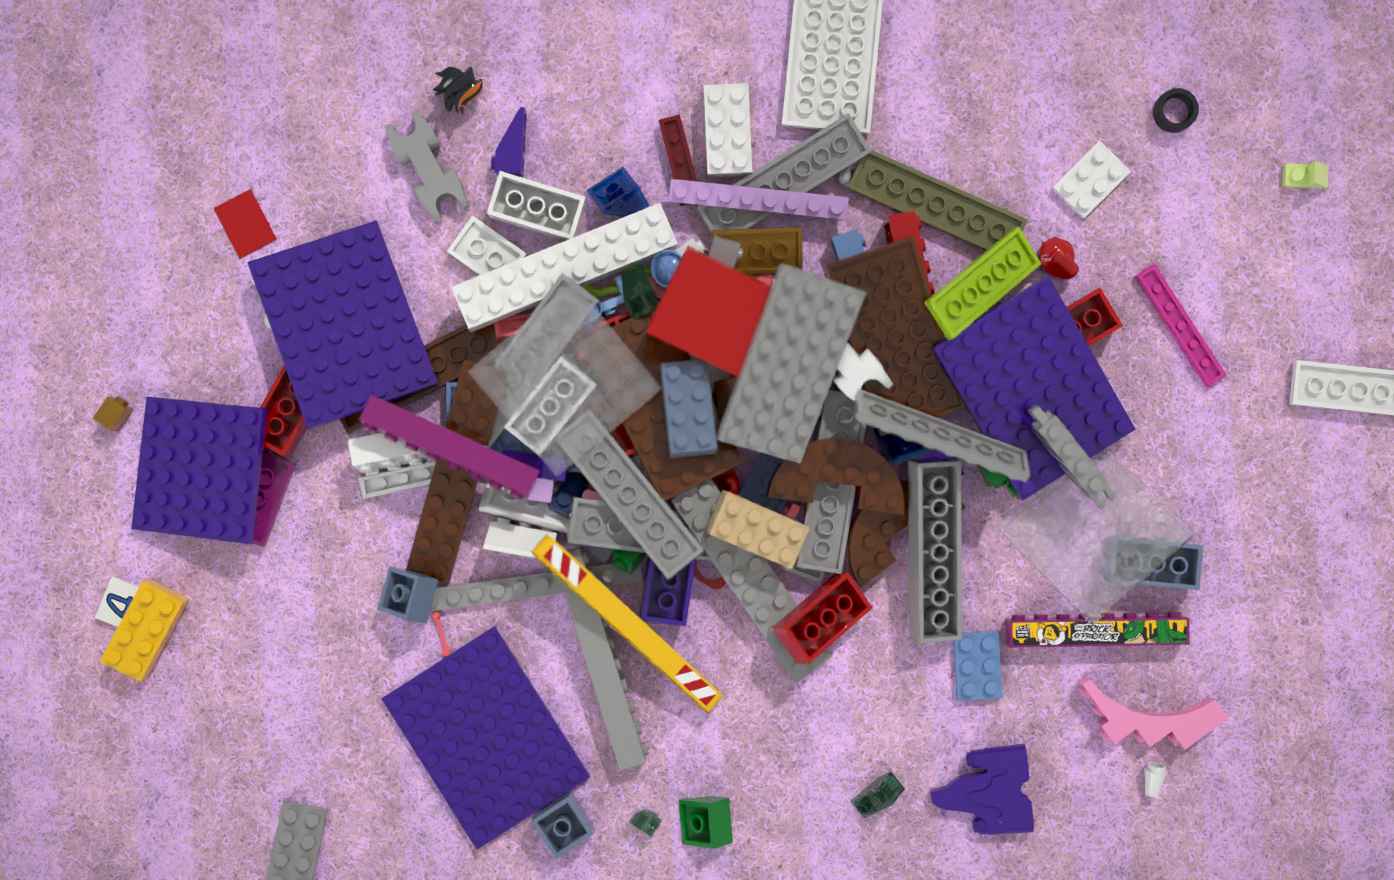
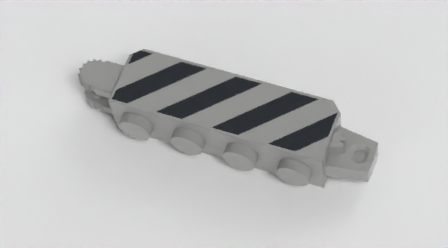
[1028,405,1116,510]

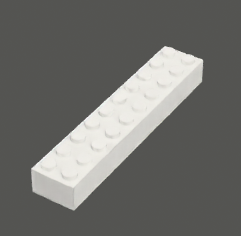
[451,203,678,333]

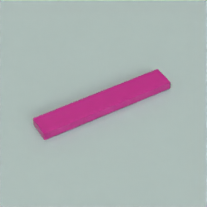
[1134,264,1227,388]

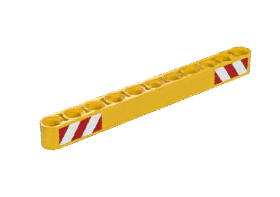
[531,534,723,714]

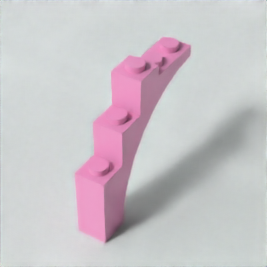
[1077,676,1228,749]

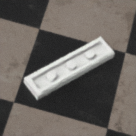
[358,461,436,499]

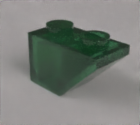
[622,266,659,320]
[851,771,905,818]

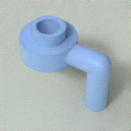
[601,275,631,317]

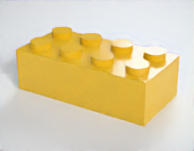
[100,579,190,682]

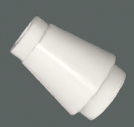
[1144,762,1167,797]

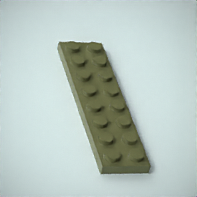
[847,150,1028,251]

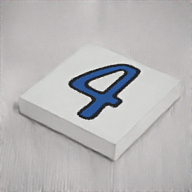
[95,576,140,627]

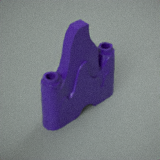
[930,744,1034,835]

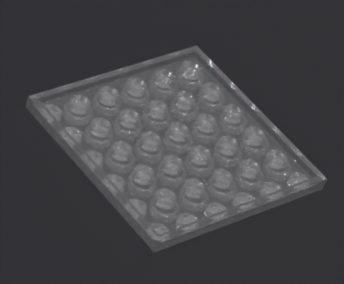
[468,283,662,477]
[997,448,1195,626]

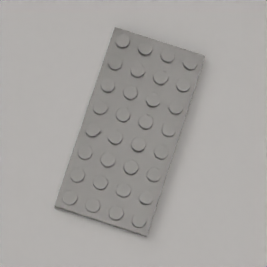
[716,263,866,463]

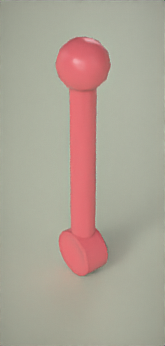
[432,611,451,656]

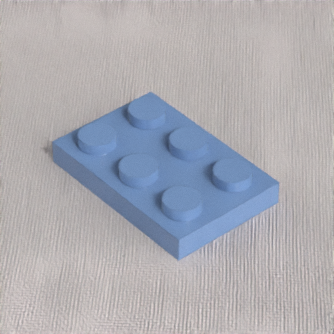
[953,630,1003,701]

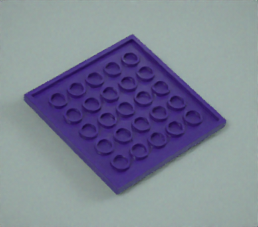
[131,396,268,544]

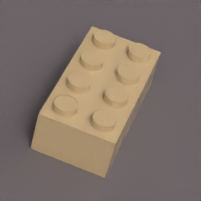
[705,490,810,569]

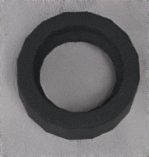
[1153,88,1199,133]

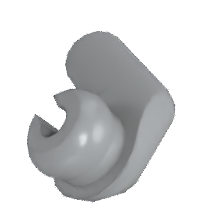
[837,160,859,189]

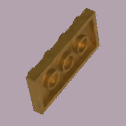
[712,227,803,274]

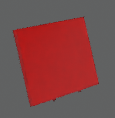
[213,189,277,259]

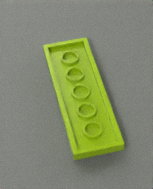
[924,227,1041,340]

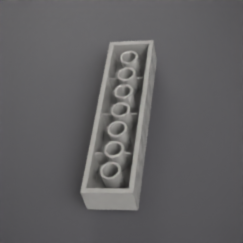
[908,458,962,644]

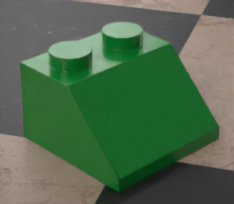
[679,796,733,849]

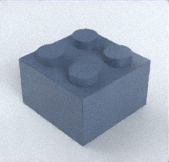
[378,566,438,623]
[531,791,595,859]

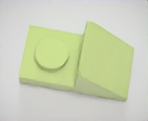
[1282,161,1328,189]

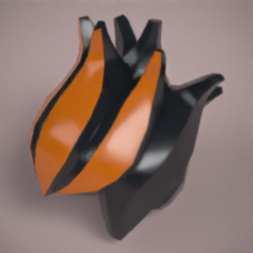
[433,66,483,115]

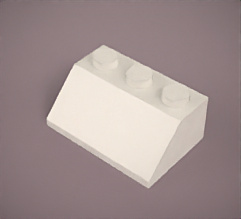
[483,517,559,558]

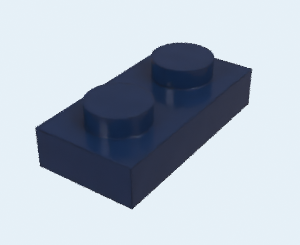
[549,472,589,519]

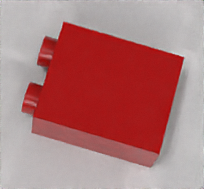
[647,245,772,377]

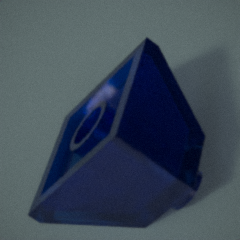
[586,167,650,217]

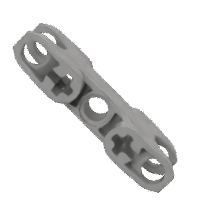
[385,109,470,224]

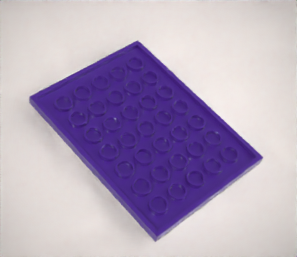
[247,220,438,430]
[932,276,1136,501]
[381,626,590,850]

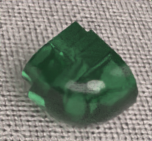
[629,809,662,837]

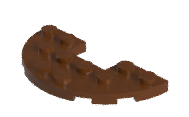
[768,438,904,515]
[847,480,966,587]

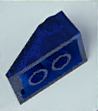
[873,427,936,466]

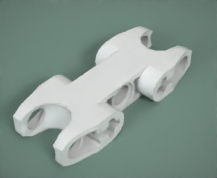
[833,343,893,401]

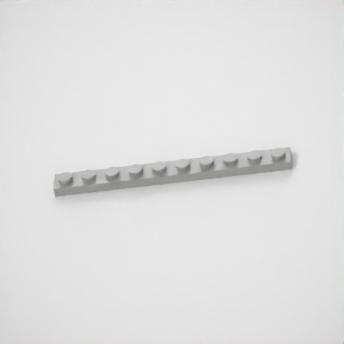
[430,563,644,612]

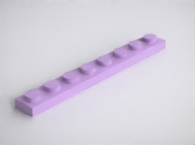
[669,179,849,220]

